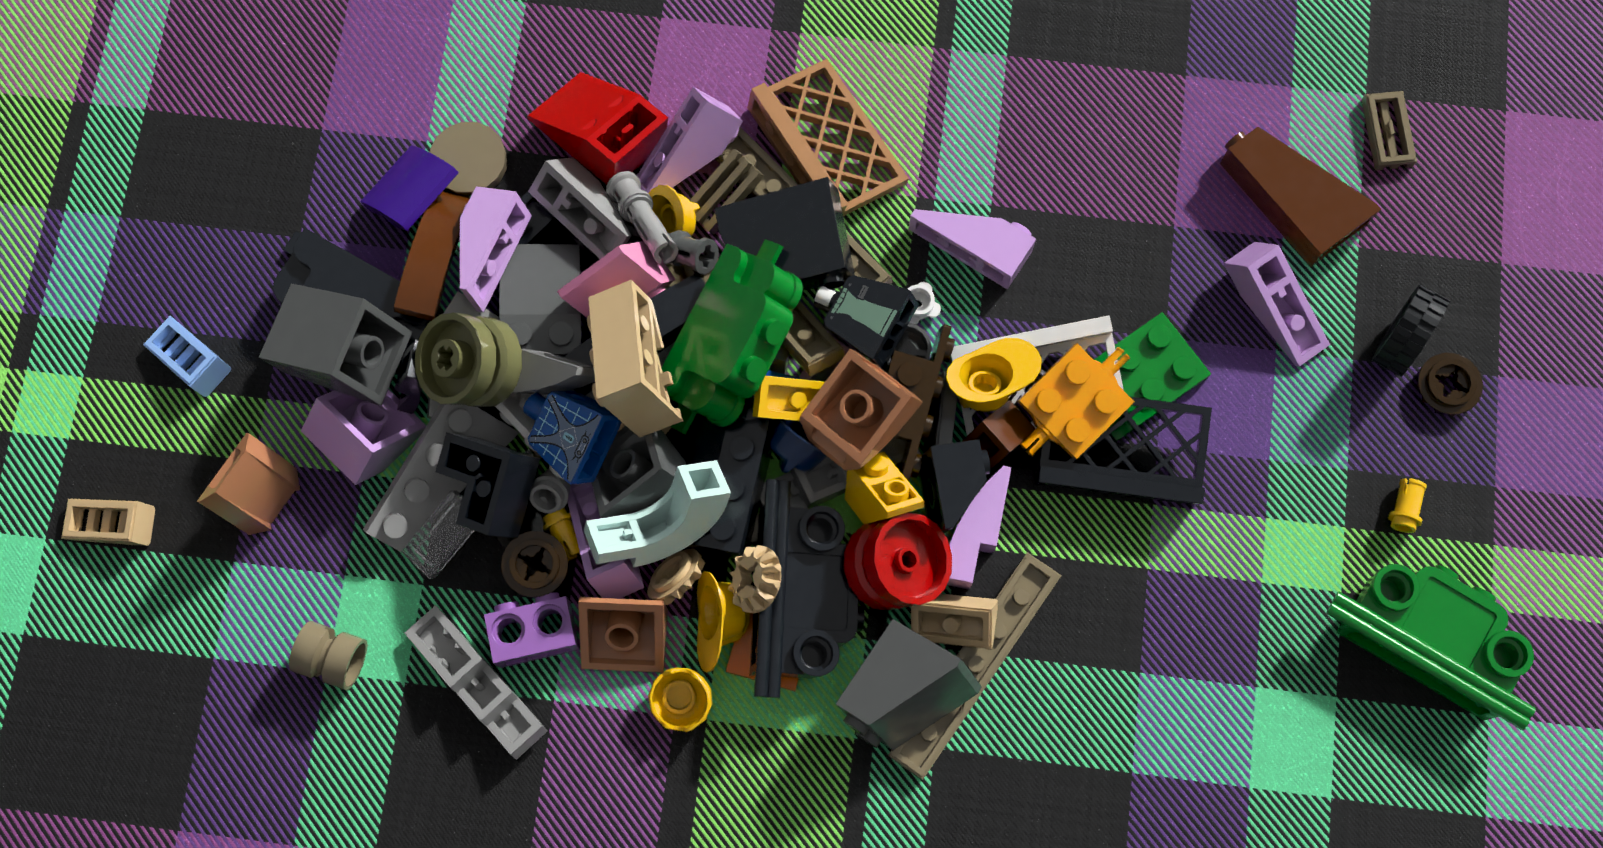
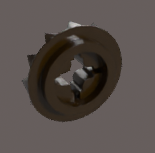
[1416,353,1483,417]
[501,531,569,598]

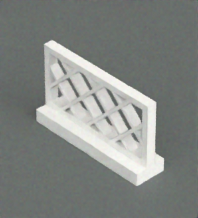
[951,315,1128,435]

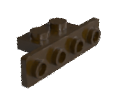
[887,324,955,481]

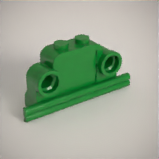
[662,239,803,435]
[1326,564,1536,730]

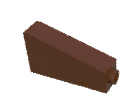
[1220,127,1381,267]

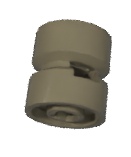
[289,620,368,691]

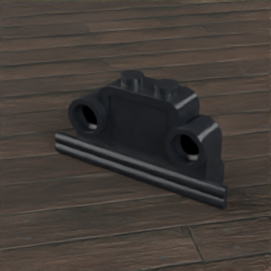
[273,228,444,375]
[749,479,864,699]

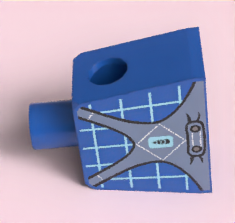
[523,390,622,485]

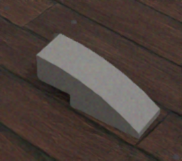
[512,349,595,395]

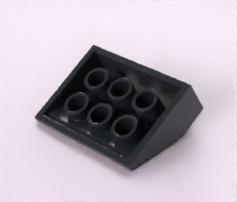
[665,395,778,559]

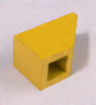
[845,452,925,524]

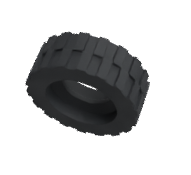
[1372,284,1450,377]

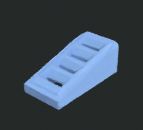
[143,316,231,397]

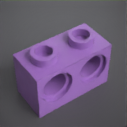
[484,592,580,668]

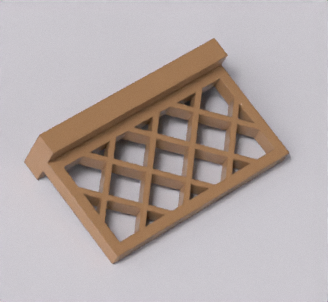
[747,59,909,216]

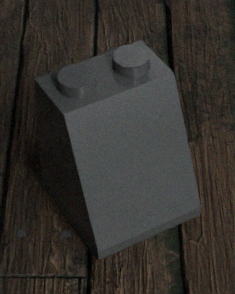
[259,283,412,406]
[836,619,982,750]

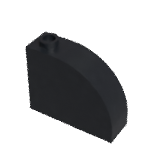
[715,177,855,290]

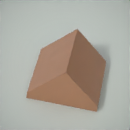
[578,597,668,673]

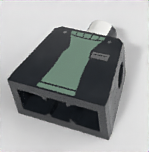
[814,275,919,370]

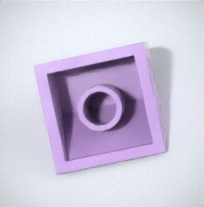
[301,389,426,485]

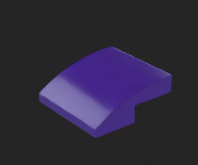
[360,145,459,231]

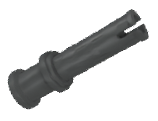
[622,218,719,274]

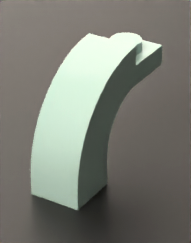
[584,460,731,567]

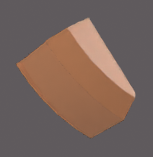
[800,348,923,471]
[197,433,300,535]

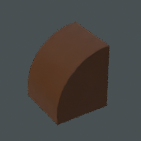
[962,399,1036,470]

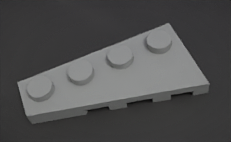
[363,404,520,552]

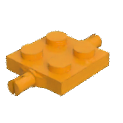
[1017,343,1135,459]

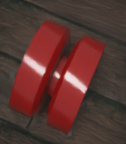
[844,512,952,611]

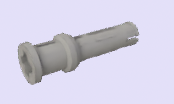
[606,171,679,264]

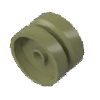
[415,313,522,407]

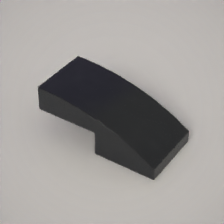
[394,340,422,414]

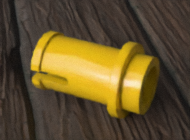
[1388,478,1427,533]
[543,507,580,561]

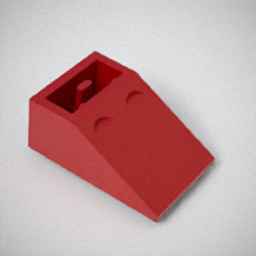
[527,72,668,185]

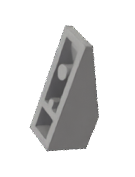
[528,157,632,259]

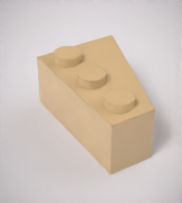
[587,280,683,438]

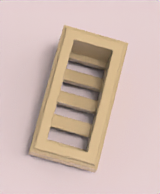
[61,499,155,546]

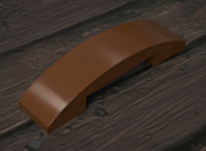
[394,191,470,321]

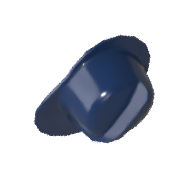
[769,419,828,473]

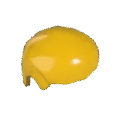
[648,667,712,732]

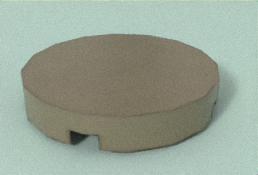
[430,122,507,197]

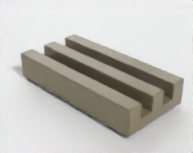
[1361,91,1417,170]
[690,149,765,235]

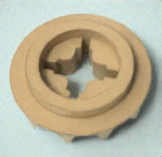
[727,545,781,613]
[647,549,705,605]

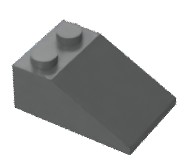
[499,244,581,357]

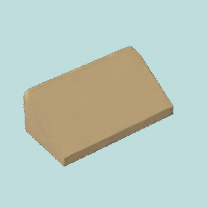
[911,594,998,649]

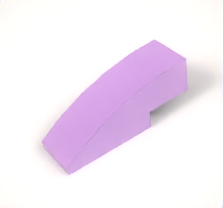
[947,466,1012,590]

